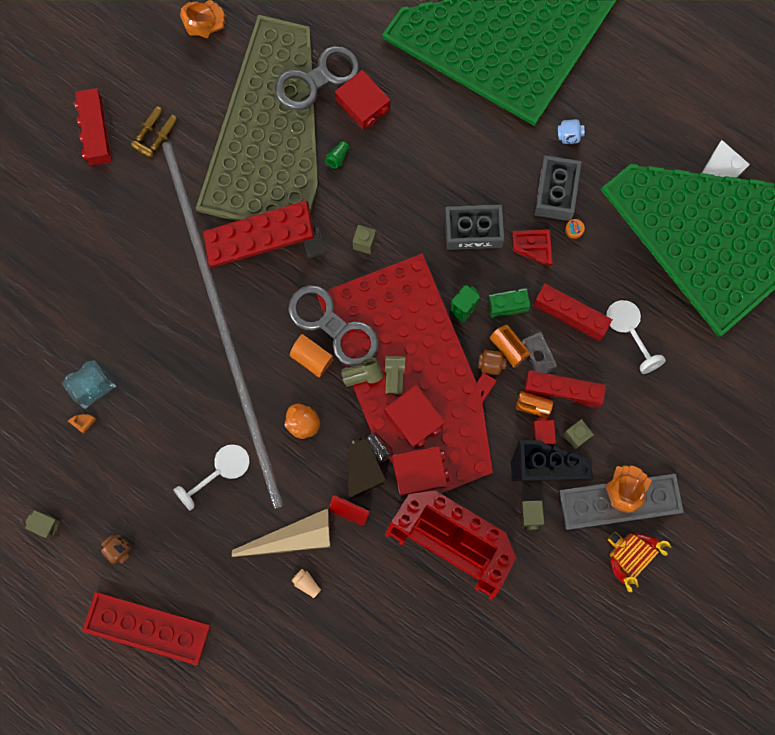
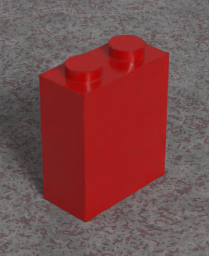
[334,70,391,130]
[384,385,445,448]
[392,446,450,496]

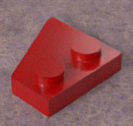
[512,230,553,266]

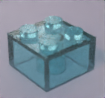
[61,360,116,409]

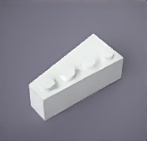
[702,140,750,178]

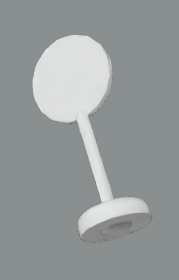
[606,300,666,374]
[173,445,249,511]

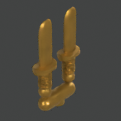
[131,106,177,157]

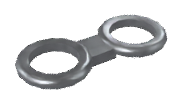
[275,46,360,110]
[289,285,379,367]

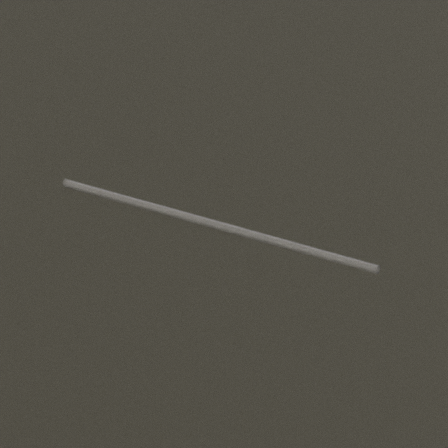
[162,142,283,509]

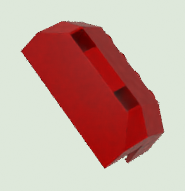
[385,491,516,600]

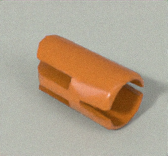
[515,391,553,418]

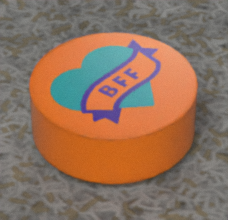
[565,219,585,239]

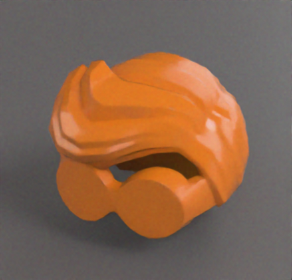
[285,403,321,439]

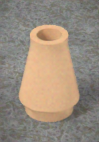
[291,569,321,598]

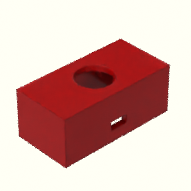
[463,372,497,413]

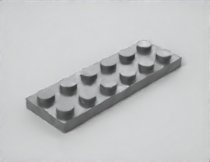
[558,474,684,530]

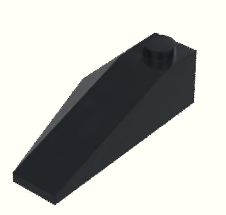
[511,440,593,481]

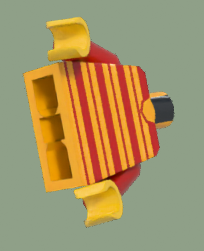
[607,532,672,592]

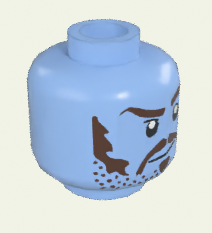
[558,119,585,144]

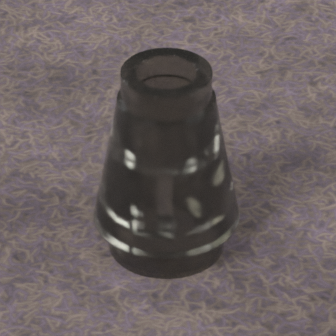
[367,432,393,462]

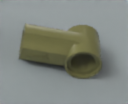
[385,355,405,395]
[341,357,383,387]

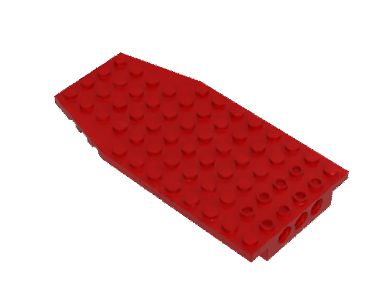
[316,253,493,494]

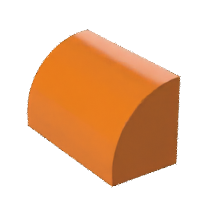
[490,325,531,368]
[289,334,333,378]

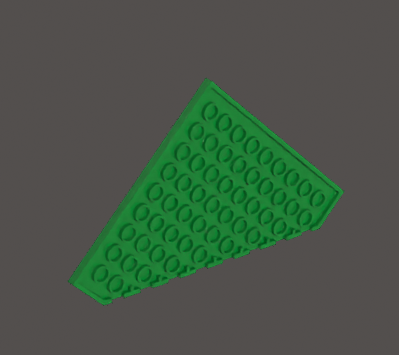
[382,0,617,126]
[600,164,775,337]

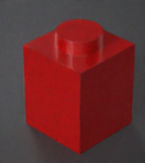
[532,417,556,446]

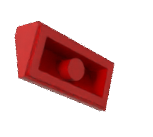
[329,495,370,526]

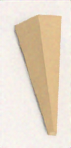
[232,509,331,557]

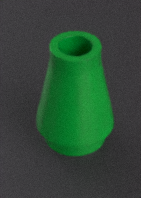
[325,141,350,169]

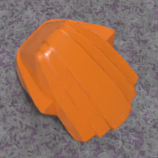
[180,0,226,39]
[606,465,652,513]

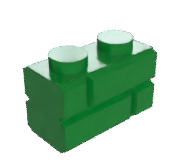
[450,286,480,323]
[487,288,530,319]

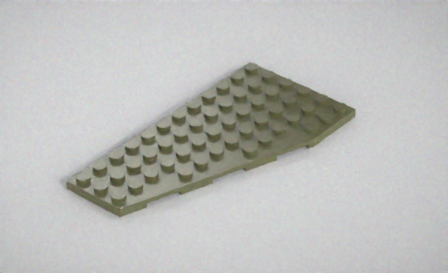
[196,15,318,221]

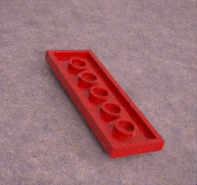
[203,200,315,268]
[82,592,211,666]

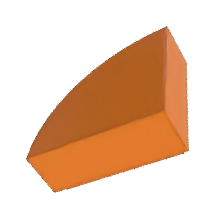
[68,414,96,434]

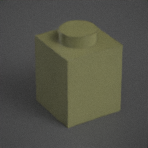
[352,225,376,254]
[563,419,594,450]
[520,501,544,530]
[25,510,61,540]

